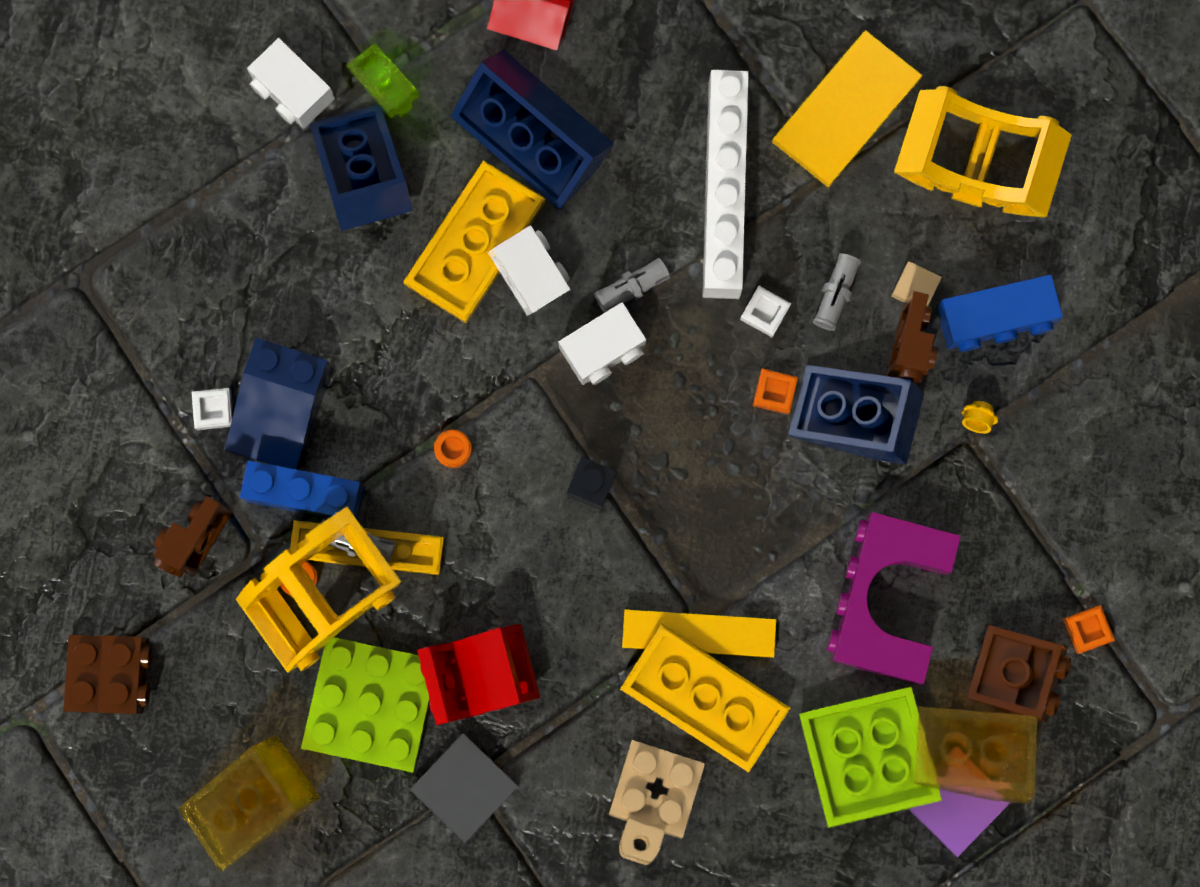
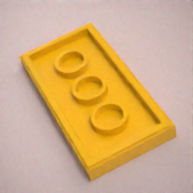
[772,30,922,188]
[403,160,546,323]
[620,624,790,772]

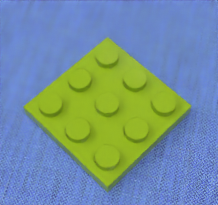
[301,637,430,773]
[799,687,942,828]

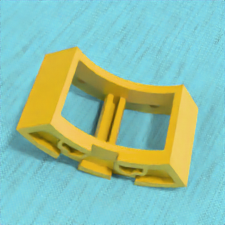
[894,86,1072,217]
[236,507,401,673]

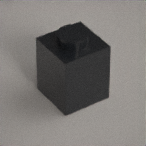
[567,457,616,511]

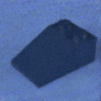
[310,104,413,231]
[225,338,333,470]
[788,365,924,465]

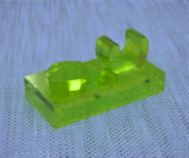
[346,43,420,118]

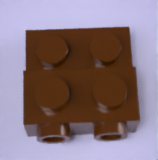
[886,291,938,385]
[153,496,233,578]
[967,625,1071,723]
[63,635,153,714]

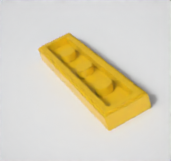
[290,520,444,575]
[622,609,776,658]

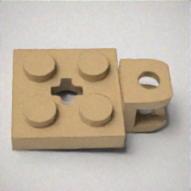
[609,740,705,865]

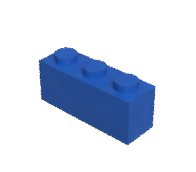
[936,274,1063,352]
[240,460,365,521]

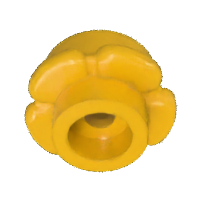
[962,401,998,434]

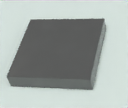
[410,733,518,843]

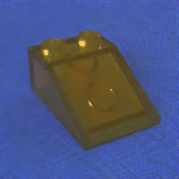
[915,707,1037,804]
[178,735,320,872]

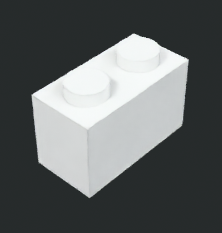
[247,38,335,129]
[488,225,570,316]
[558,302,646,385]

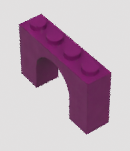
[826,512,961,685]

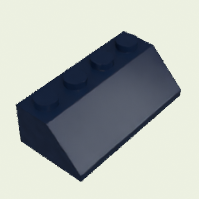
[450,50,614,210]

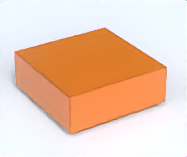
[753,368,798,415]
[1063,605,1115,654]

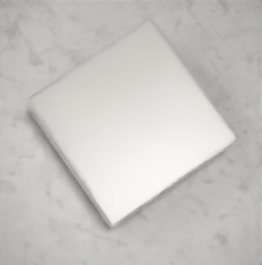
[740,286,791,337]
[192,388,233,430]

